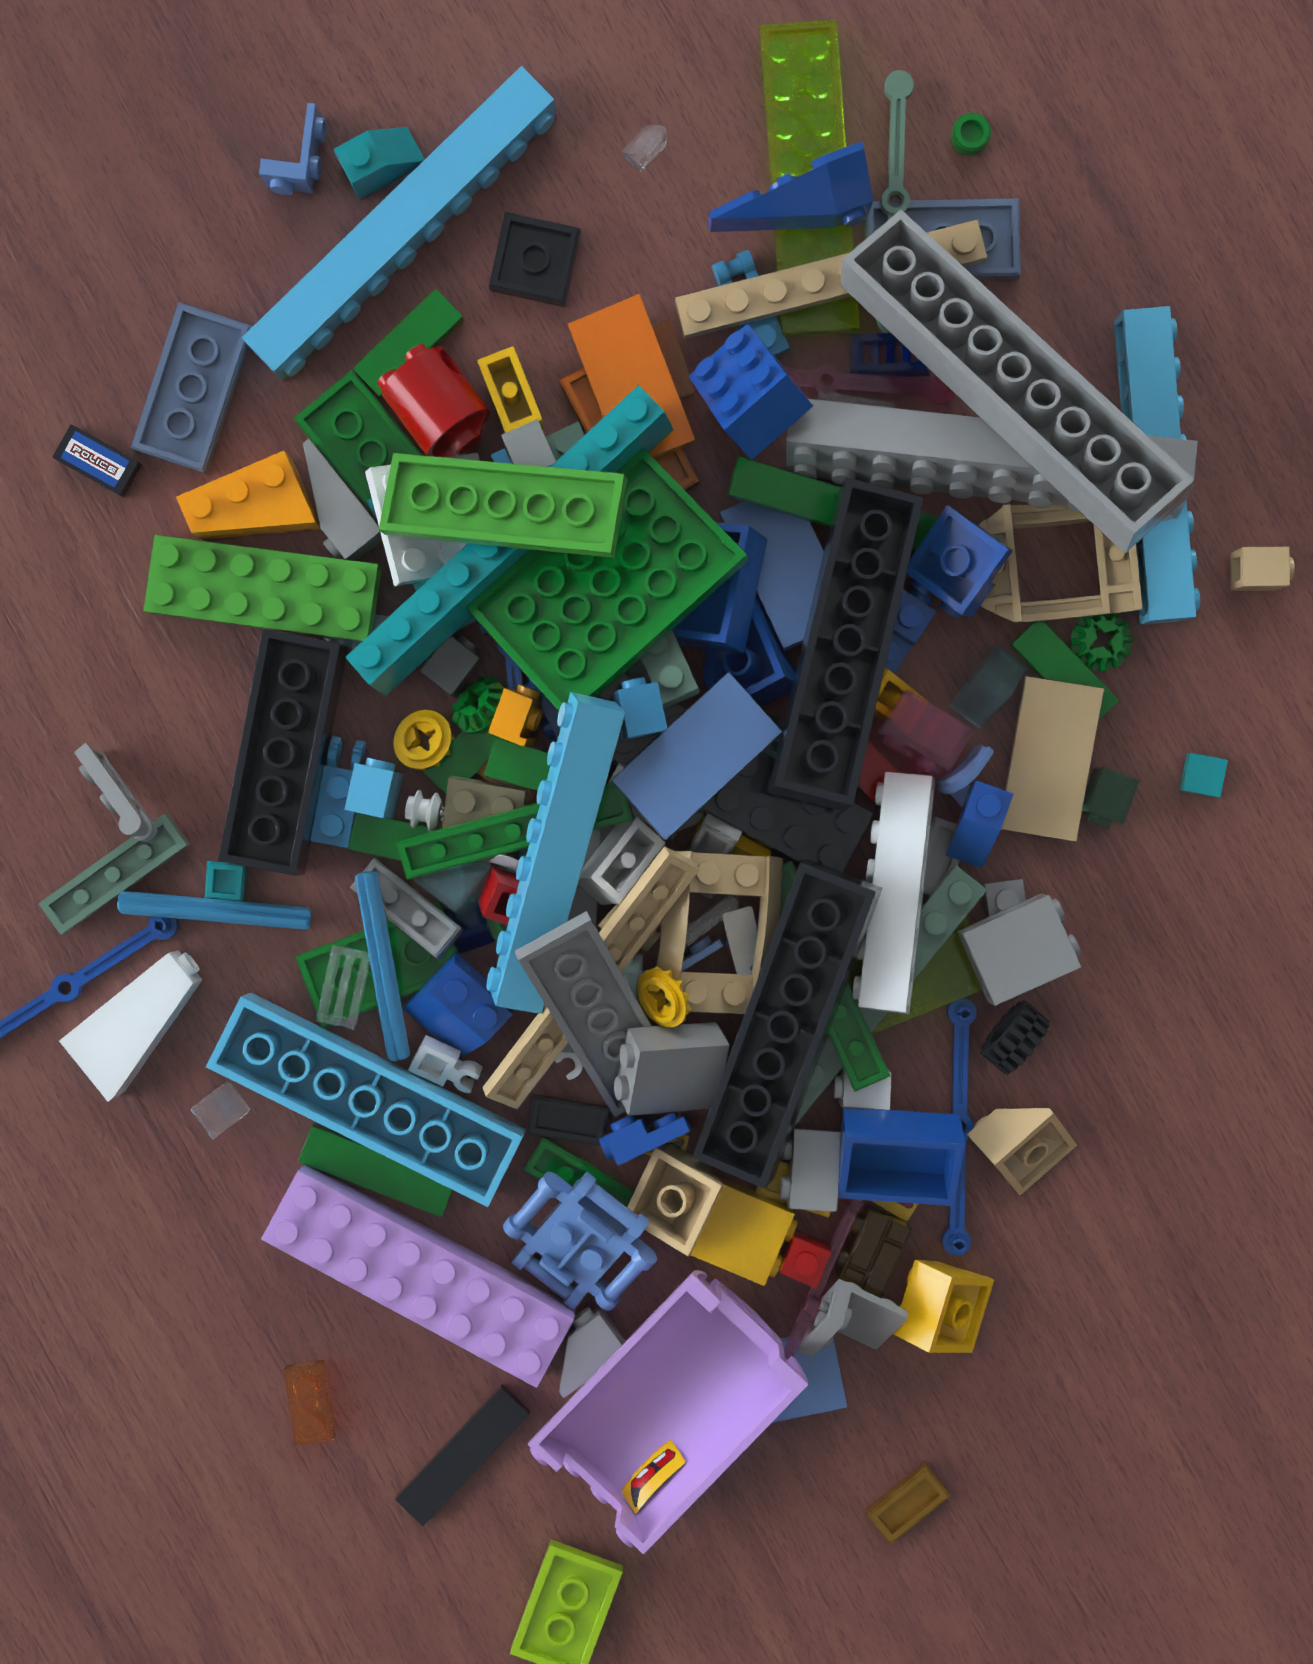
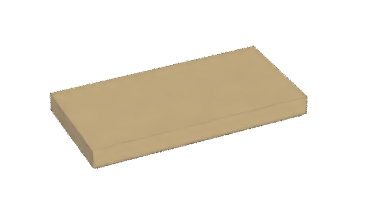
[1001,676,1104,841]

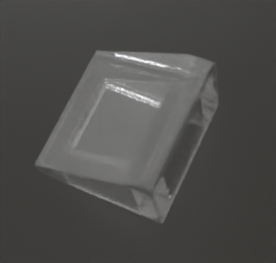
[622,125,667,172]
[190,1082,250,1140]

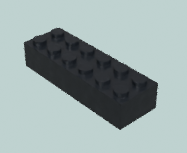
[218,629,348,876]

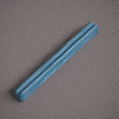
[355,871,410,1061]
[117,891,312,930]

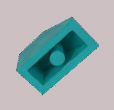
[333,127,425,200]

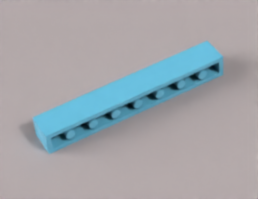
[1113,306,1200,625]
[486,692,625,1014]

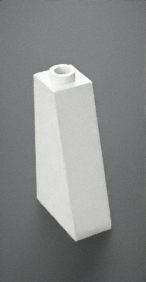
[59,950,202,1102]

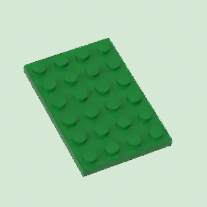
[466,448,749,711]

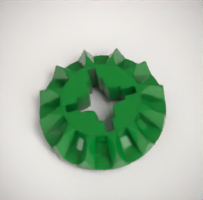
[1070,613,1134,671]
[451,676,505,732]

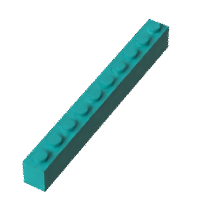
[345,385,674,696]

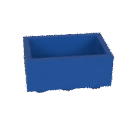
[688,323,813,460]
[672,523,767,653]
[838,1107,965,1206]

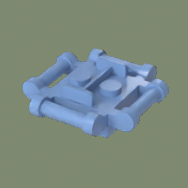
[503,1172,657,1311]

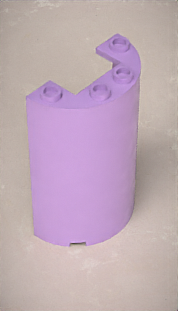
[528,1270,809,1554]

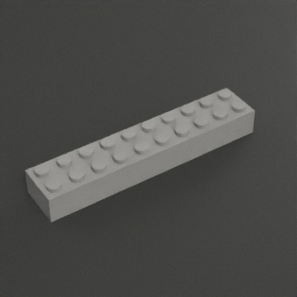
[841,210,1195,553]
[786,399,1198,521]

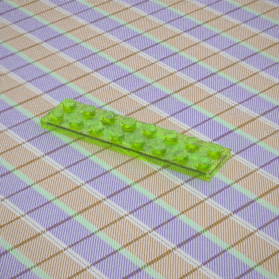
[759,19,860,337]

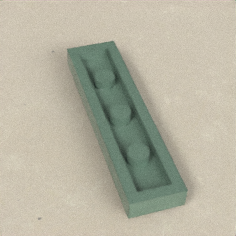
[38,814,190,935]

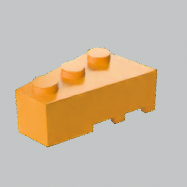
[176,451,321,540]

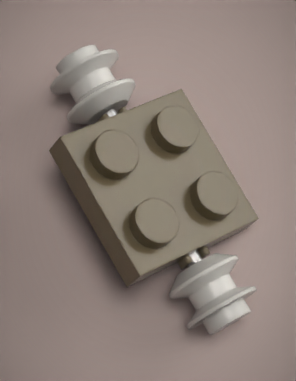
[405,776,528,864]

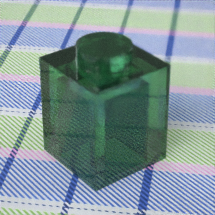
[1082,767,1140,829]

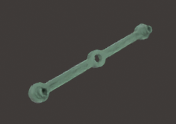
[876,70,914,334]

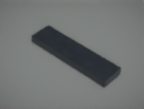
[395,1384,530,1526]

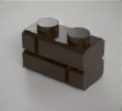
[832,1204,912,1298]

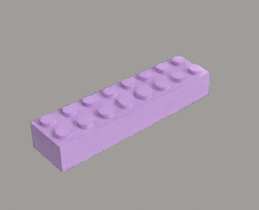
[261,1164,576,1388]

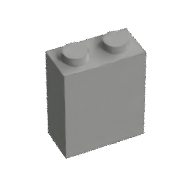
[956,894,1082,1006]
[614,1022,730,1116]

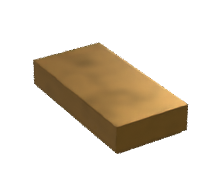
[865,1462,950,1544]

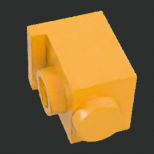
[488,684,543,747]

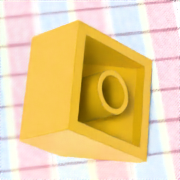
[893,1260,994,1353]

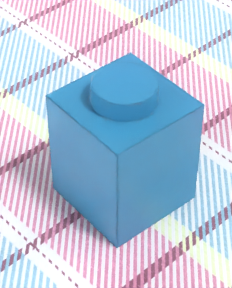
[612,677,668,741]

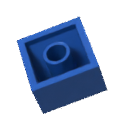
[403,952,513,1058]

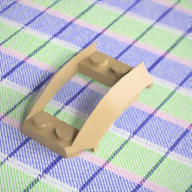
[979,504,1143,623]
[656,851,783,1014]

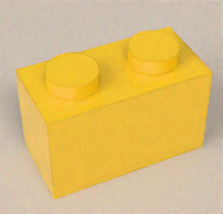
[477,346,545,433]

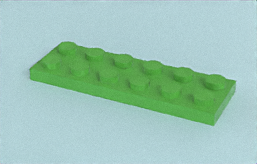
[379,453,628,558]
[144,535,382,642]

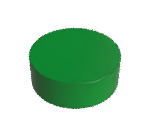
[950,113,991,156]

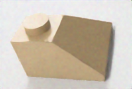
[967,1108,1077,1195]

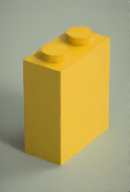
[691,1174,797,1286]

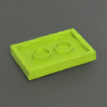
[510,1539,623,1664]

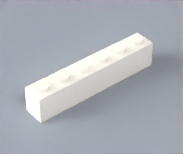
[853,772,935,1014]

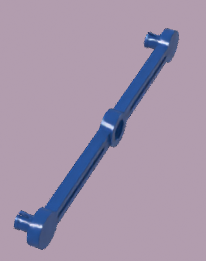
[0,916,179,1039]
[941,997,977,1256]

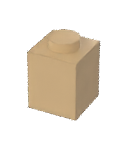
[1230,547,1295,591]

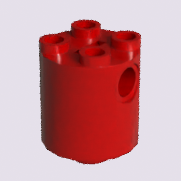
[377,344,491,457]

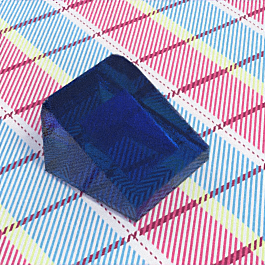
[444,898,495,953]

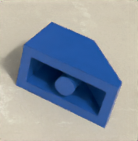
[945,780,1014,868]

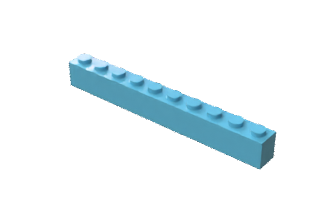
[241,66,556,380]

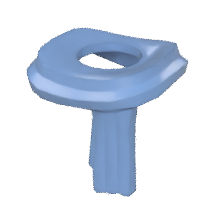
[935,744,994,807]

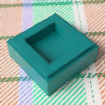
[1179,753,1228,798]
[204,861,248,902]

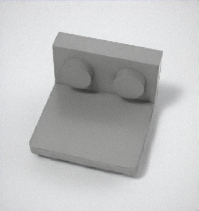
[798,1279,909,1357]

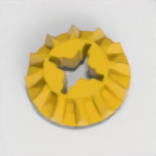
[393,710,455,771]
[636,966,692,1028]

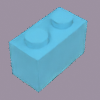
[344,758,404,819]

